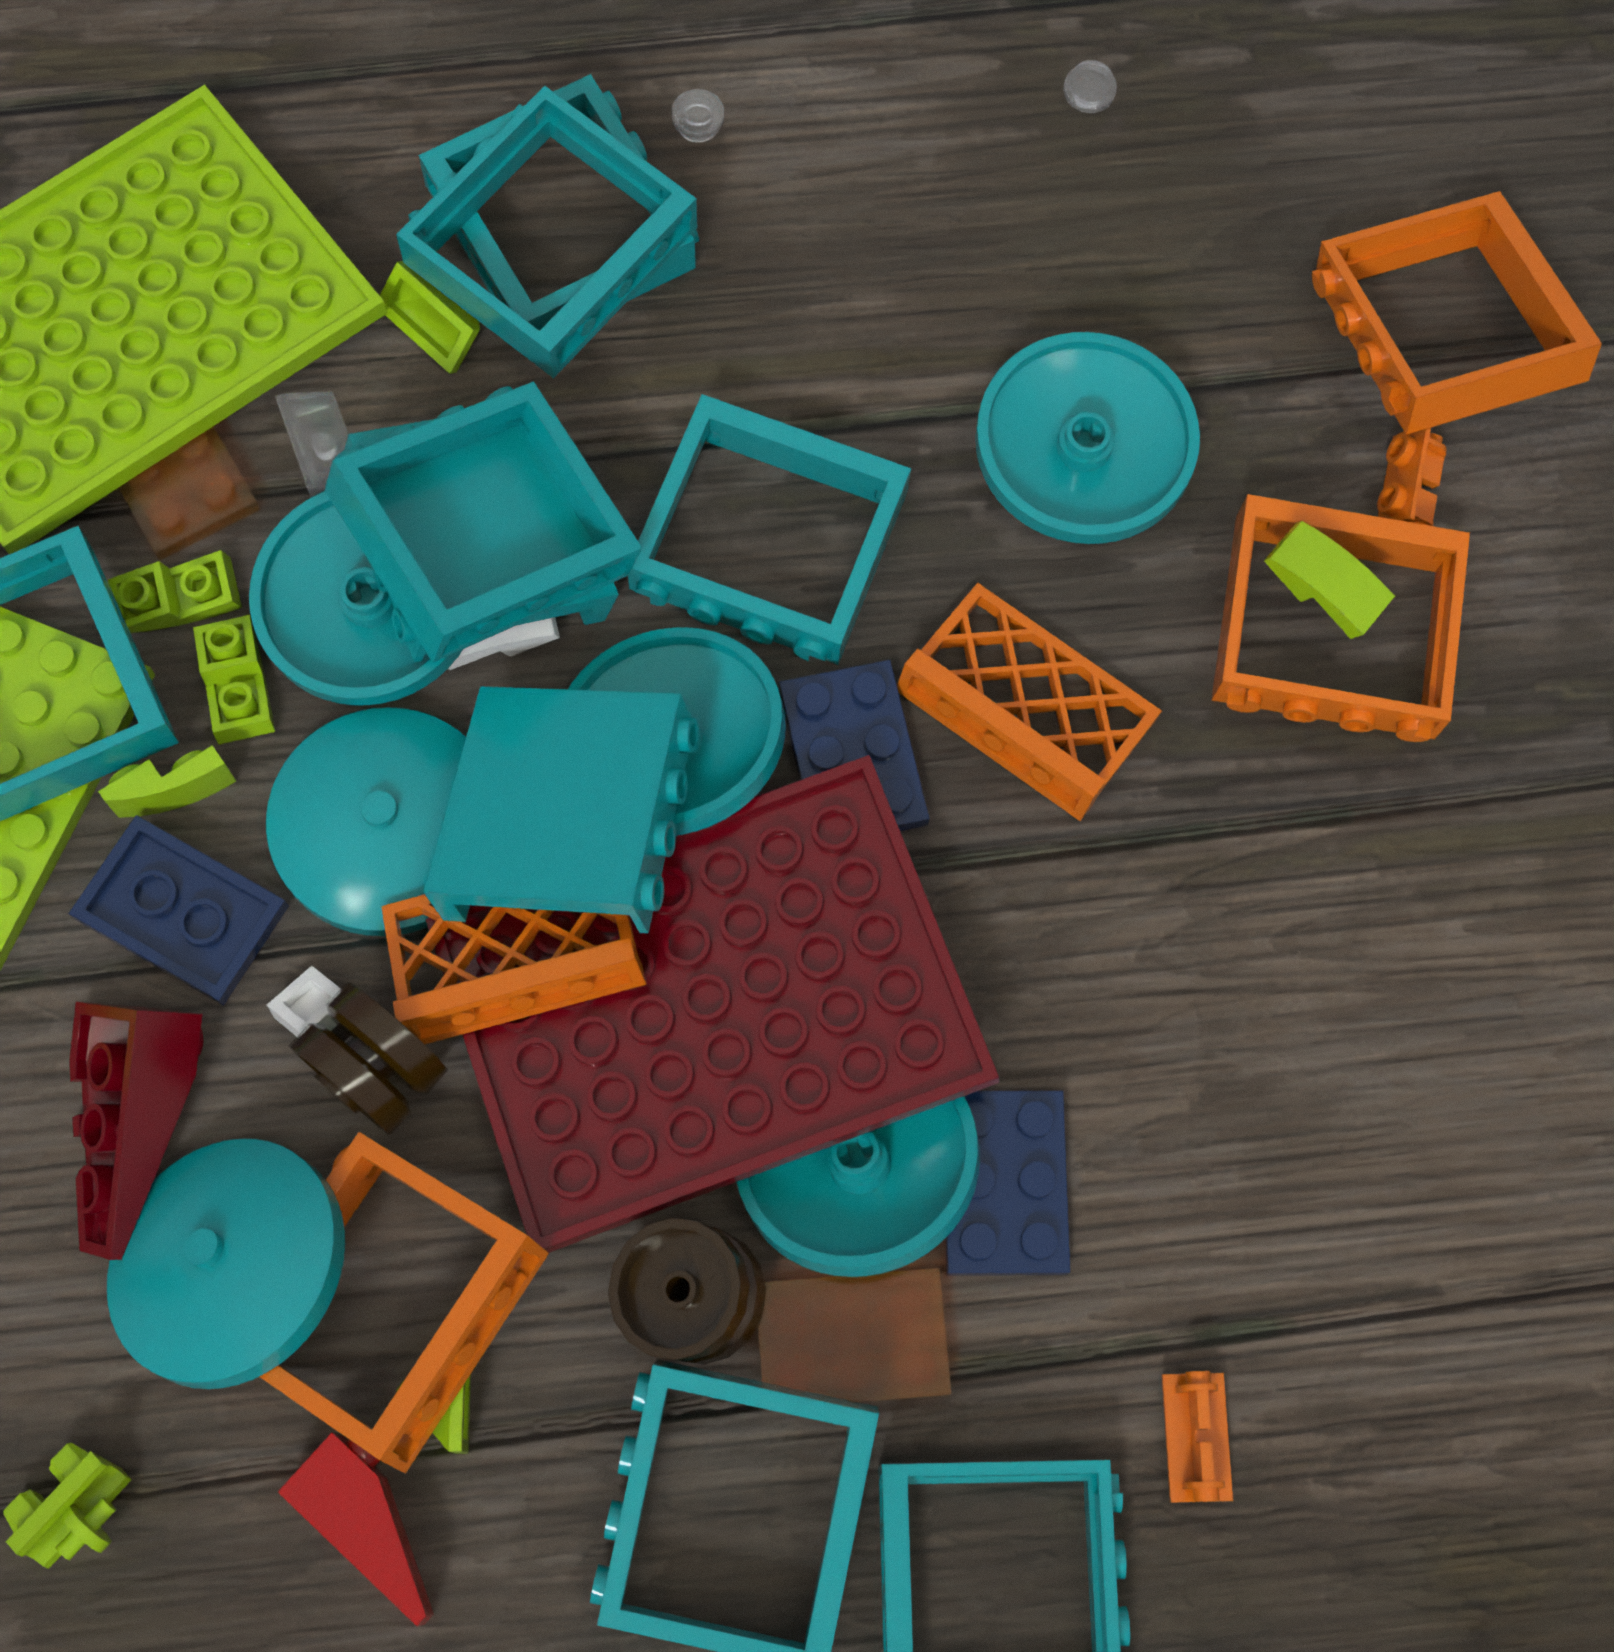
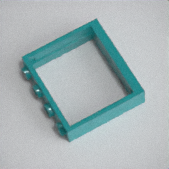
[418,74,699,331]
[396,86,697,379]
[325,381,642,663]
[628,394,911,665]
[0,526,179,821]
[590,1359,879,1652]
[878,1460,1130,1652]

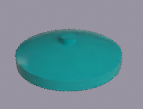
[975,332,1200,544]
[249,491,463,705]
[568,627,786,836]
[266,707,466,936]
[737,1096,980,1277]
[107,1139,345,1389]

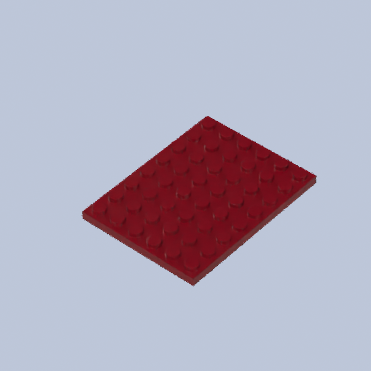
[425,755,999,1253]

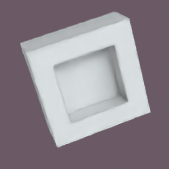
[267,966,341,1037]

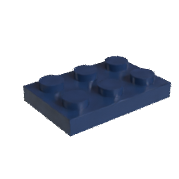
[779,660,929,831]
[68,815,289,1006]
[945,1091,1070,1276]

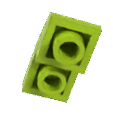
[1264,521,1395,639]
[108,550,242,633]
[193,615,275,745]
[98,745,236,818]

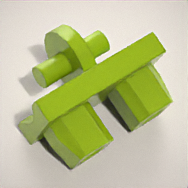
[3,1443,132,1569]

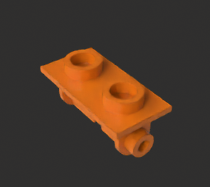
[1377,428,1447,526]
[1161,1371,1233,1503]

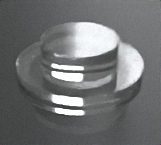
[1063,60,1117,113]
[671,89,724,142]

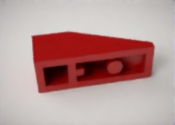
[278,1432,434,1626]

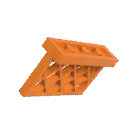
[897,583,1162,821]
[381,894,646,1045]

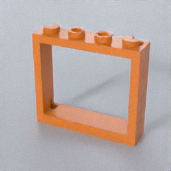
[1312,191,1602,435]
[1212,494,1470,742]
[259,1132,549,1474]

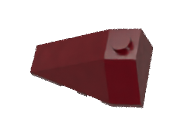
[69,1001,204,1260]

